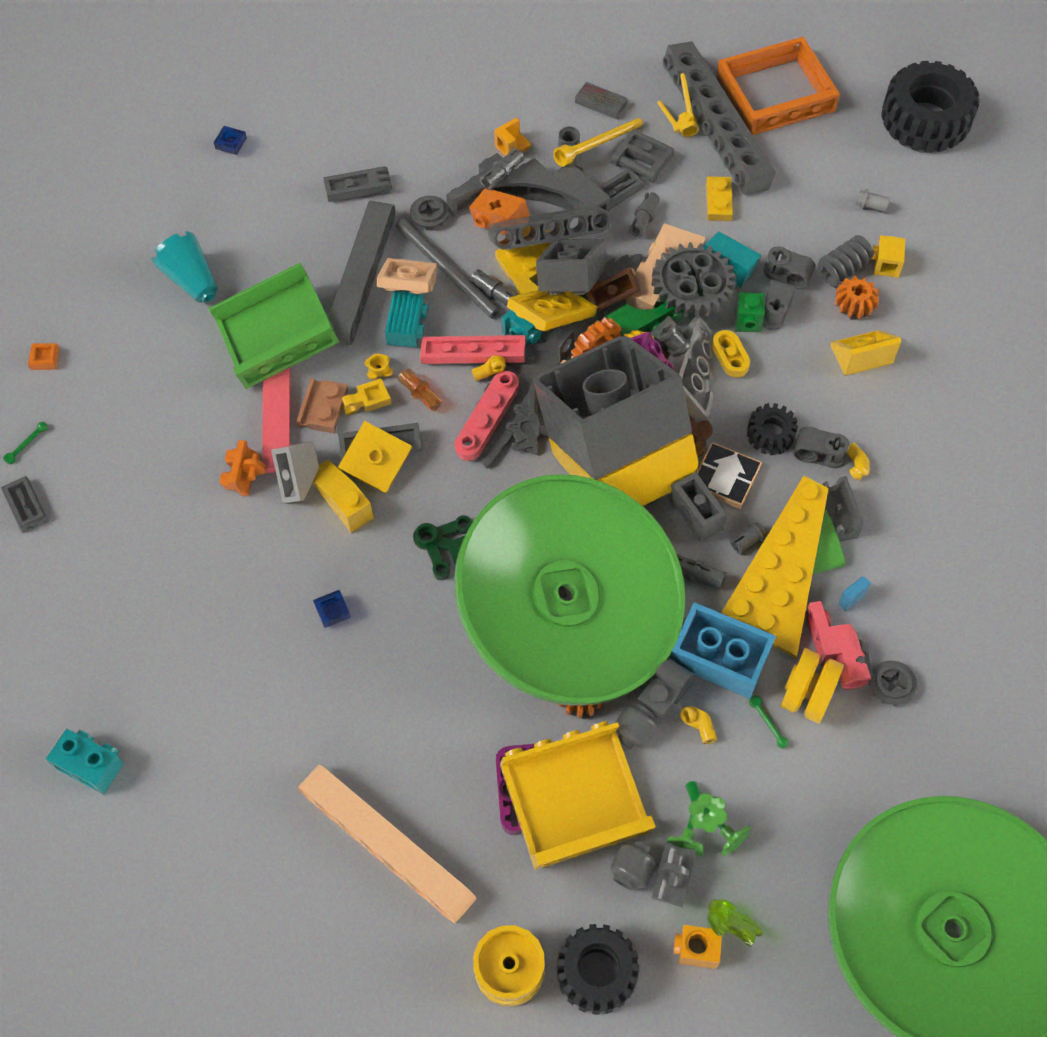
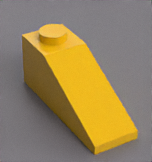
[312,460,374,533]

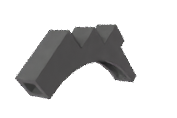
[446,153,610,224]

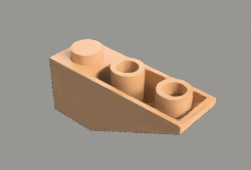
[626,234,665,310]

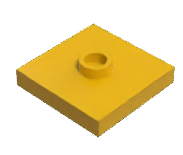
[338,420,412,494]

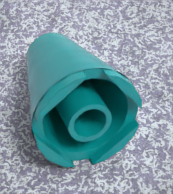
[151,231,218,303]

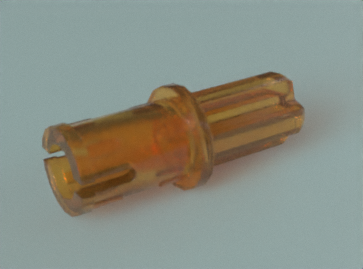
[398,368,442,411]

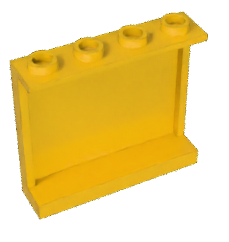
[500,721,656,870]

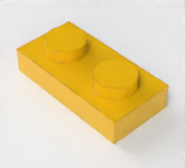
[706,176,733,221]

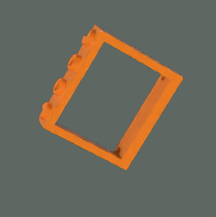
[716,37,840,135]

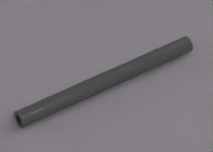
[396,218,500,319]

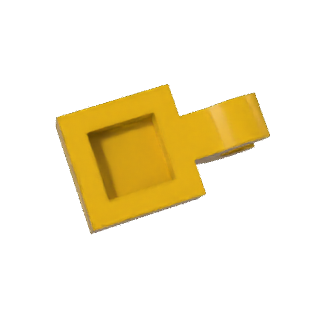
[342,378,391,415]

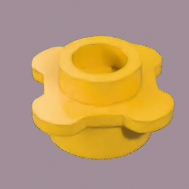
[364,354,393,380]

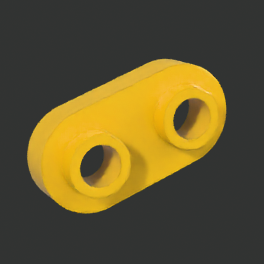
[712,330,750,378]

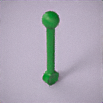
[3,422,48,464]
[749,695,789,749]

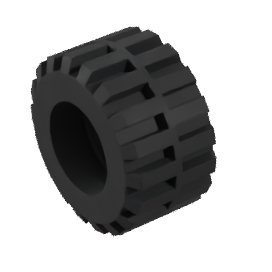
[557,924,639,1015]

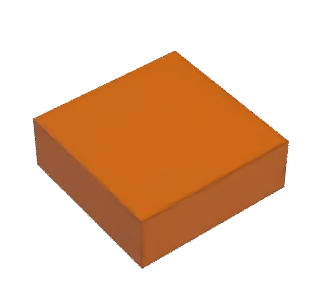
[28,343,60,370]

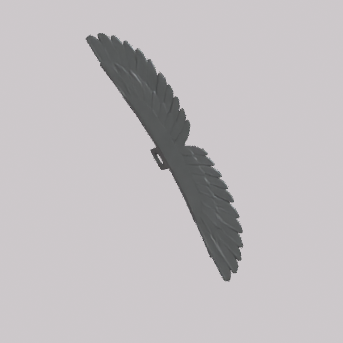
[471,254,648,468]

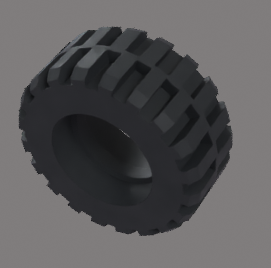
[881,60,980,153]

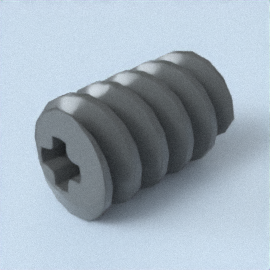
[818,235,874,287]

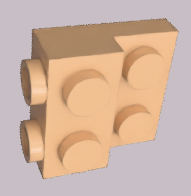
[377,258,437,294]

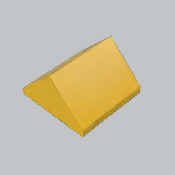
[830,330,901,376]

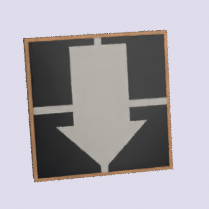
[697,442,762,510]

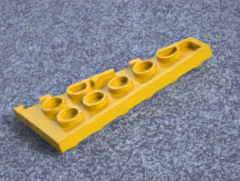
[721,476,829,659]

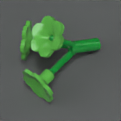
[667,781,752,857]

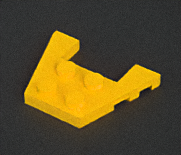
[495,226,570,295]

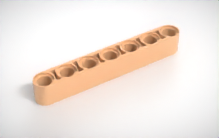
[297,764,477,924]

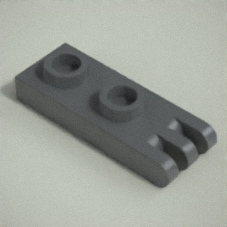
[323,166,392,202]

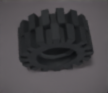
[747,403,798,455]

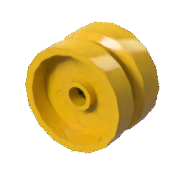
[780,648,844,724]
[473,925,545,1007]

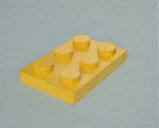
[507,290,598,331]

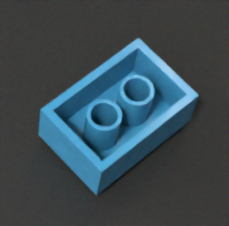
[670,602,776,699]

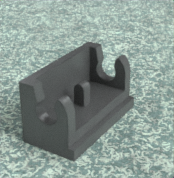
[822,476,864,542]

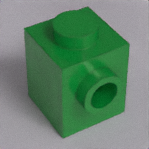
[734,292,765,332]

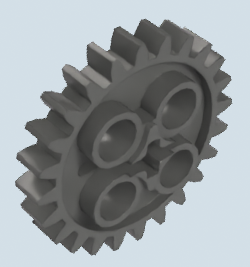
[651,242,736,318]

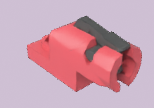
[805,601,872,689]

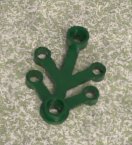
[413,515,472,580]

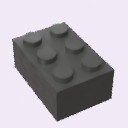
[536,239,606,295]

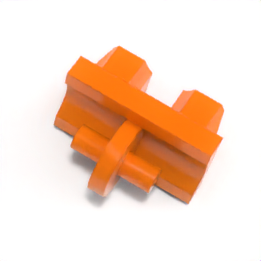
[219,440,266,496]

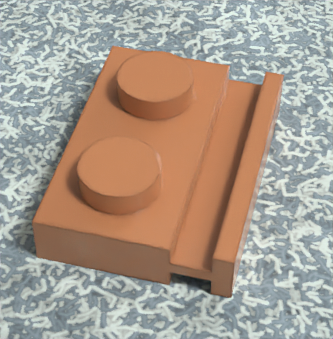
[296,378,349,434]

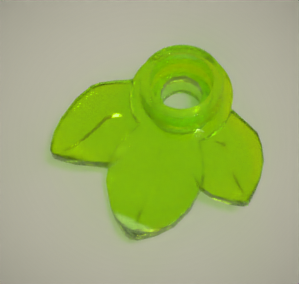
[707,899,763,947]

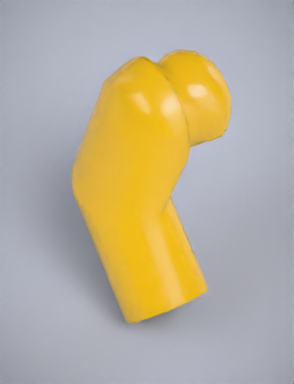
[471,355,506,381]
[846,442,870,480]
[680,706,717,744]

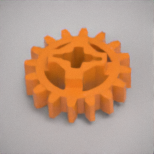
[571,318,622,358]

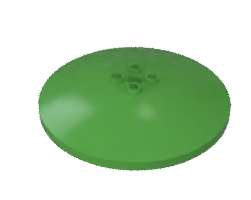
[454,474,685,706]
[828,796,1047,1037]

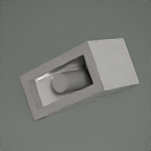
[271,441,319,503]

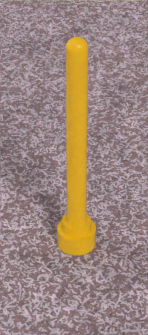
[553,118,643,167]

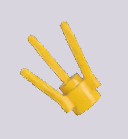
[657,73,699,137]

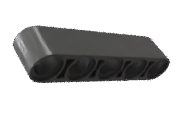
[488,205,613,250]

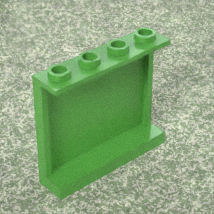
[208,262,339,389]

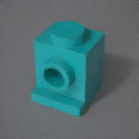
[501,309,542,344]

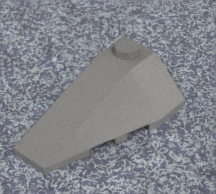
[667,315,714,420]

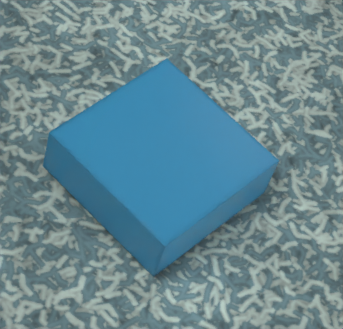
[838,576,871,612]

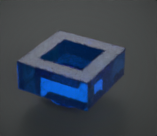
[213,126,247,155]
[313,590,351,628]

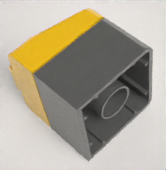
[533,336,698,506]

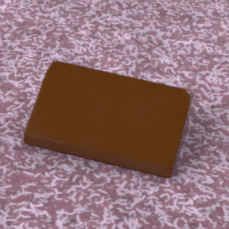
[586,267,641,312]

